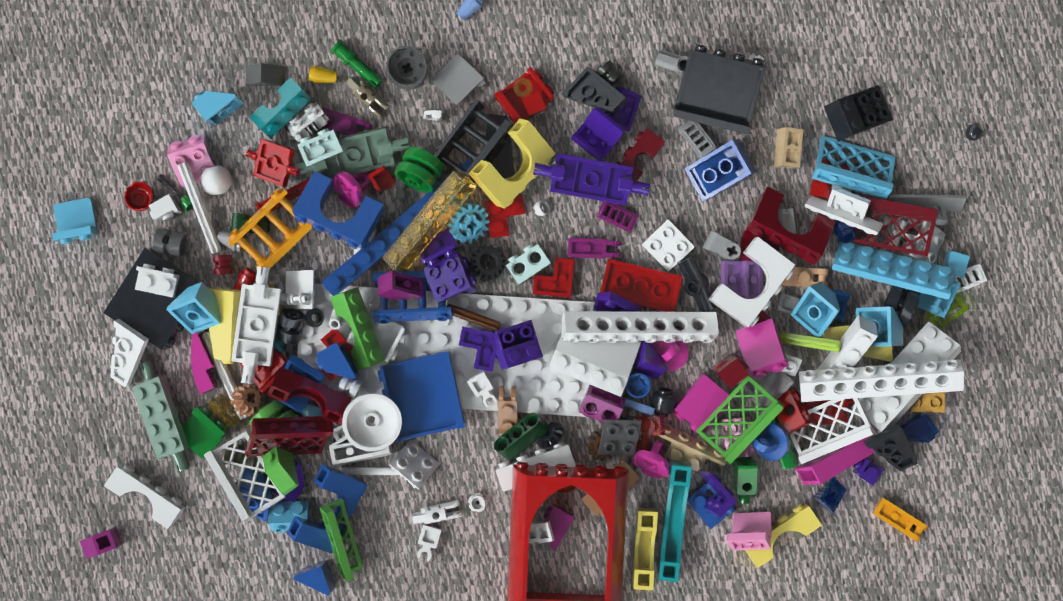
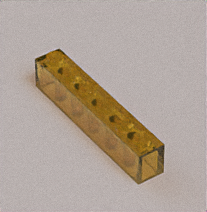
[382,170,476,272]

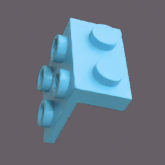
[52,198,99,244]

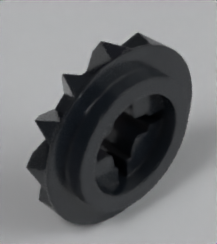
[536,422,564,449]

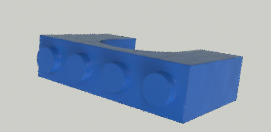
[292,171,385,250]
[287,464,367,554]

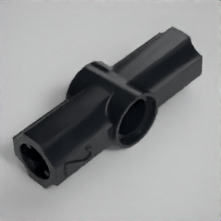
[677,255,717,312]

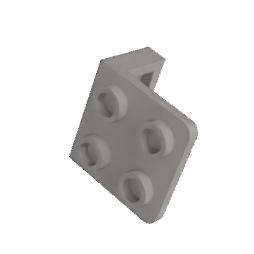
[738,372,793,407]

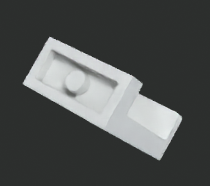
[346,307,408,363]

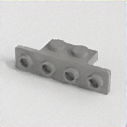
[887,194,966,225]

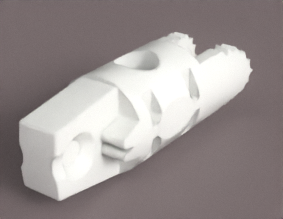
[412,500,463,525]

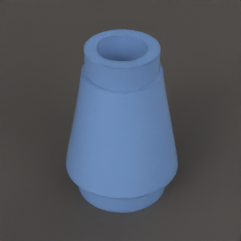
[457,0,484,21]

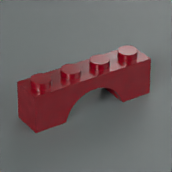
[712,354,749,389]
[267,367,352,425]

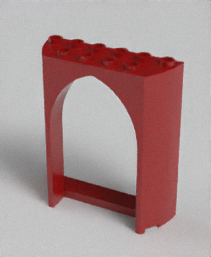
[507,462,629,601]

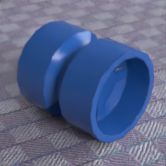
[625,372,651,398]

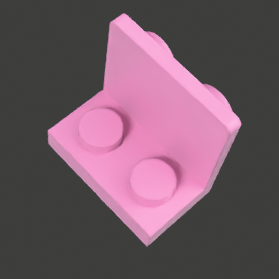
[727,512,772,550]

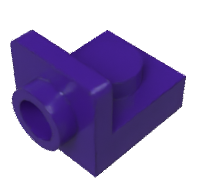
[853,457,883,486]

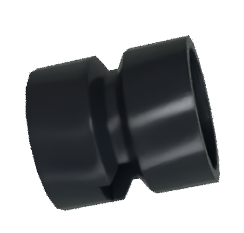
[276,308,305,344]

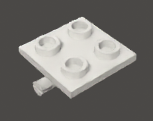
[890,220,945,263]

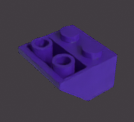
[495,320,543,370]

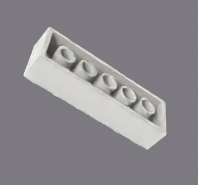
[851,322,961,433]

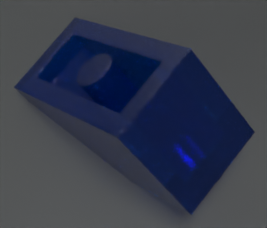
[901,412,939,443]

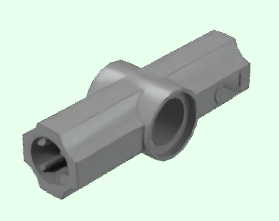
[654,49,688,76]

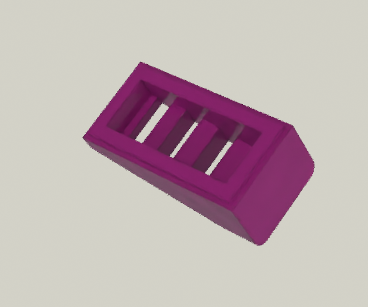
[596,202,638,233]

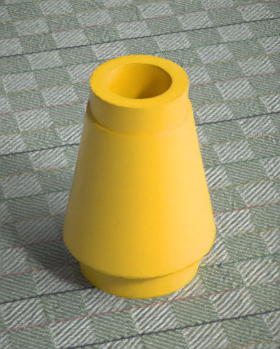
[308,64,337,84]

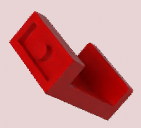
[494,67,554,124]

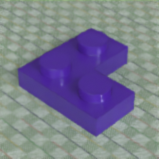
[459,326,496,372]

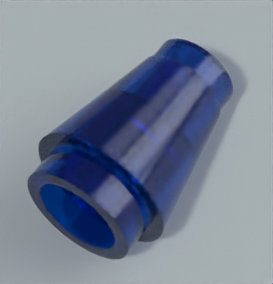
[832,219,855,244]

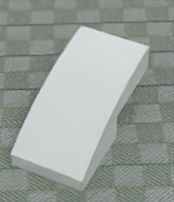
[529,521,555,543]

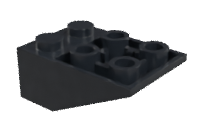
[824,85,893,142]

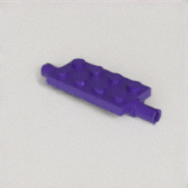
[533,153,650,206]

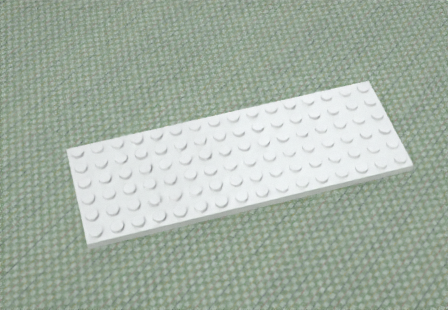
[297,284,605,417]

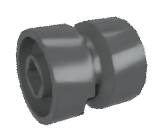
[153,228,187,257]

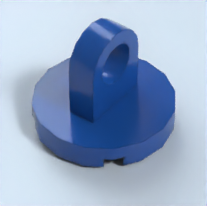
[753,422,791,461]

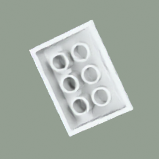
[548,326,641,397]

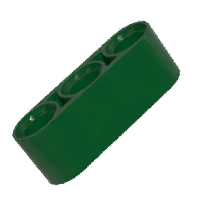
[494,412,548,460]

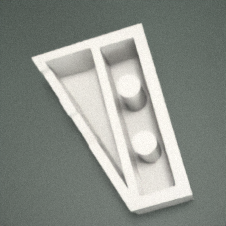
[329,436,393,467]

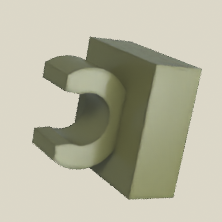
[224,444,248,465]

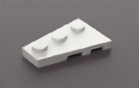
[111,319,149,387]

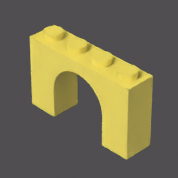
[468,119,556,209]

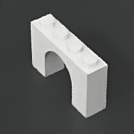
[708,237,795,327]

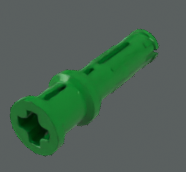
[330,40,383,89]

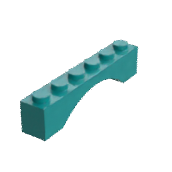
[658,461,692,582]

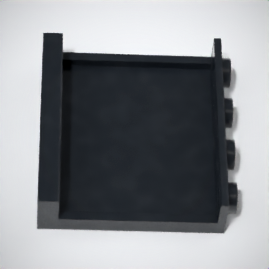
[673,44,768,134]
[103,248,207,350]

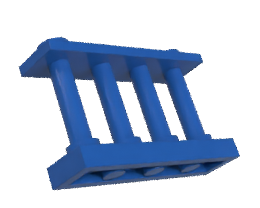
[373,271,452,324]

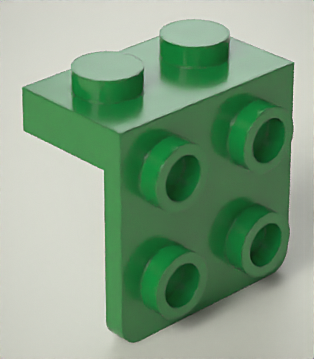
[182,406,230,459]

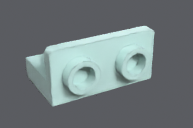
[297,128,343,167]

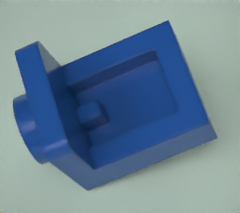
[832,290,851,322]

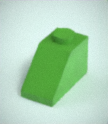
[262,446,299,495]

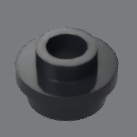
[305,308,324,327]

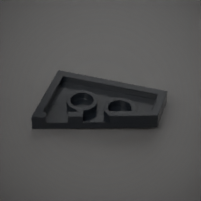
[562,66,628,115]
[864,424,918,471]

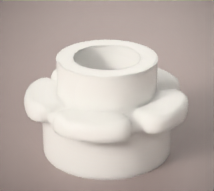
[468,493,487,512]

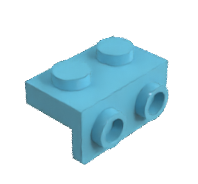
[268,501,309,533]

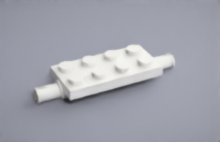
[231,266,282,384]

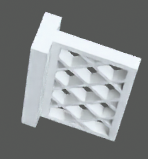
[789,398,876,464]
[204,431,285,523]

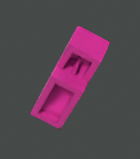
[191,332,218,394]

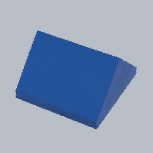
[294,560,336,596]

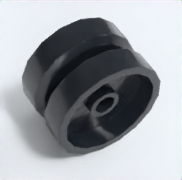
[883,285,921,327]

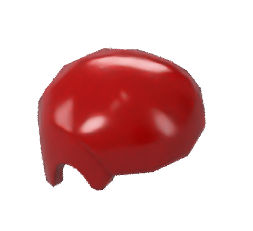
[124,181,154,211]

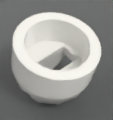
[533,200,550,216]

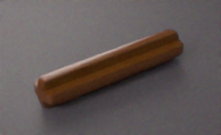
[447,304,501,331]

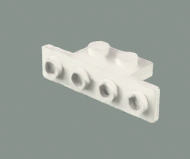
[805,186,883,235]

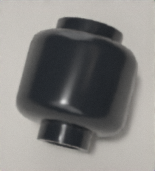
[651,387,677,417]

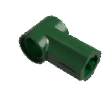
[230,213,270,234]

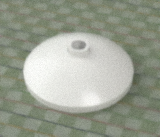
[342,393,402,451]

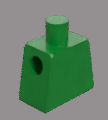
[733,456,758,504]

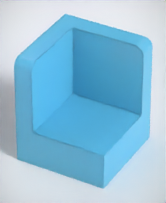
[942,251,970,278]

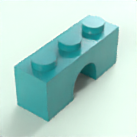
[249,77,311,139]

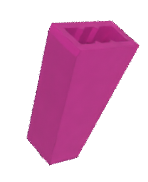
[795,437,875,485]

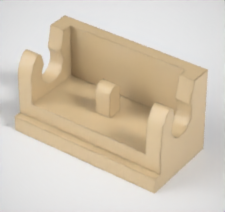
[774,127,803,169]

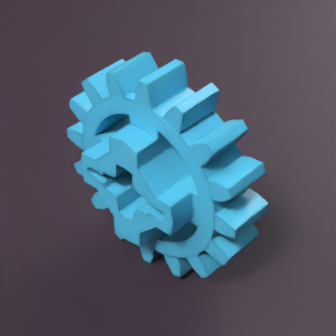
[448,202,490,244]

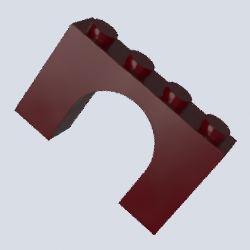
[746,186,836,265]

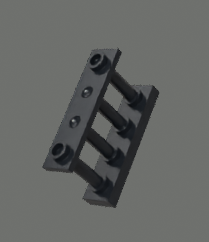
[433,99,513,190]

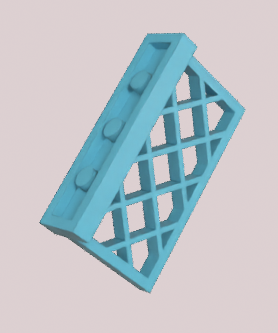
[812,135,896,200]

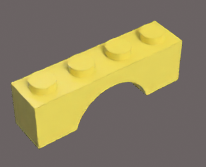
[745,504,822,568]
[632,508,658,590]

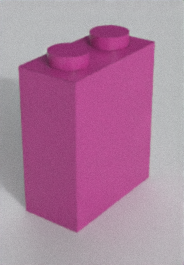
[735,318,789,379]
[674,374,734,434]

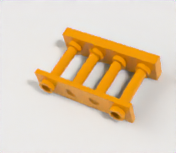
[228,187,313,270]

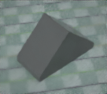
[246,63,284,86]

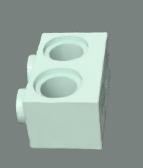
[506,243,551,285]

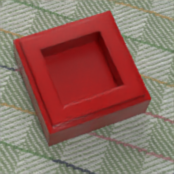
[521,91,547,117]

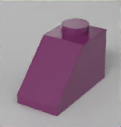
[378,270,423,300]
[543,504,574,551]

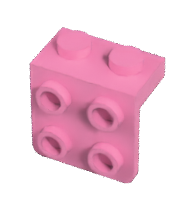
[167,134,214,187]

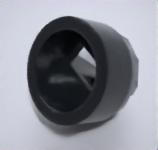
[966,125,983,141]

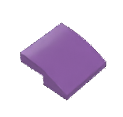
[721,261,763,299]

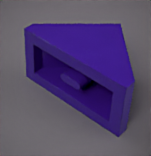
[633,341,669,379]

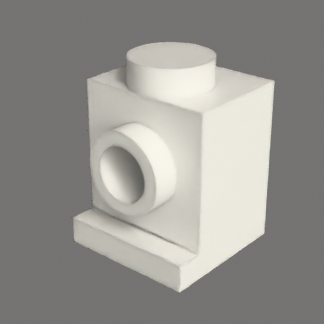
[148,194,183,222]

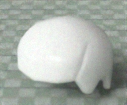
[200,166,232,195]

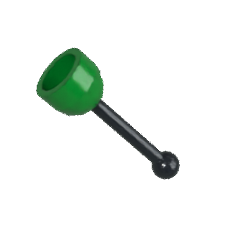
[158,174,193,212]

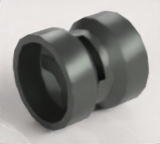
[596,60,623,86]

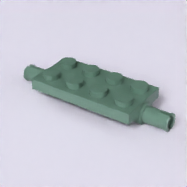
[295,127,410,180]
[132,360,189,473]

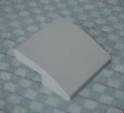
[431,53,484,106]

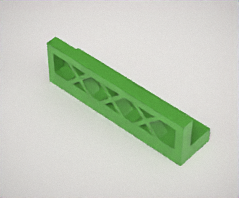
[320,498,363,581]

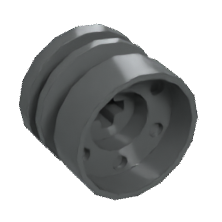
[386,46,428,90]

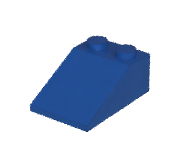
[685,139,757,202]

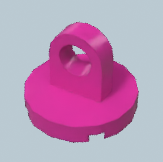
[333,172,370,208]
[652,341,689,371]
[633,440,671,479]

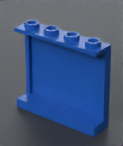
[378,351,466,443]

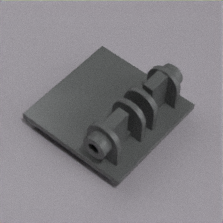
[598,415,642,455]

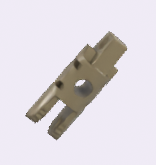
[346,77,390,119]

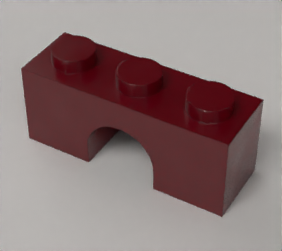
[617,128,665,181]

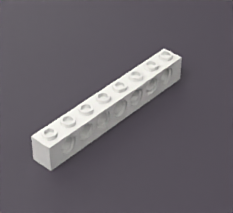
[561,311,719,343]
[799,359,964,402]

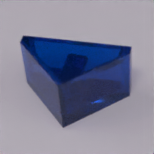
[812,477,847,514]

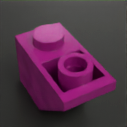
[80,526,123,559]

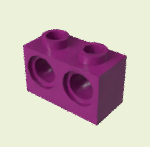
[579,384,625,423]

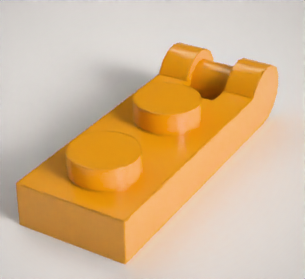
[872,497,928,542]

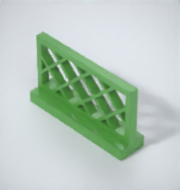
[696,375,784,465]

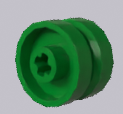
[394,147,445,193]

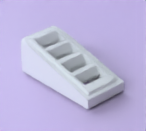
[954,264,987,294]

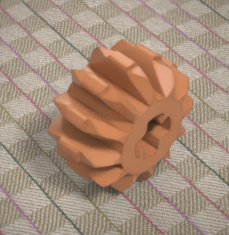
[230,383,265,417]

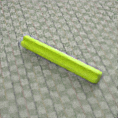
[779,332,841,352]

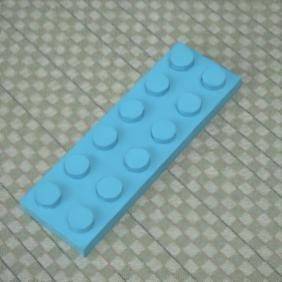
[832,240,955,300]

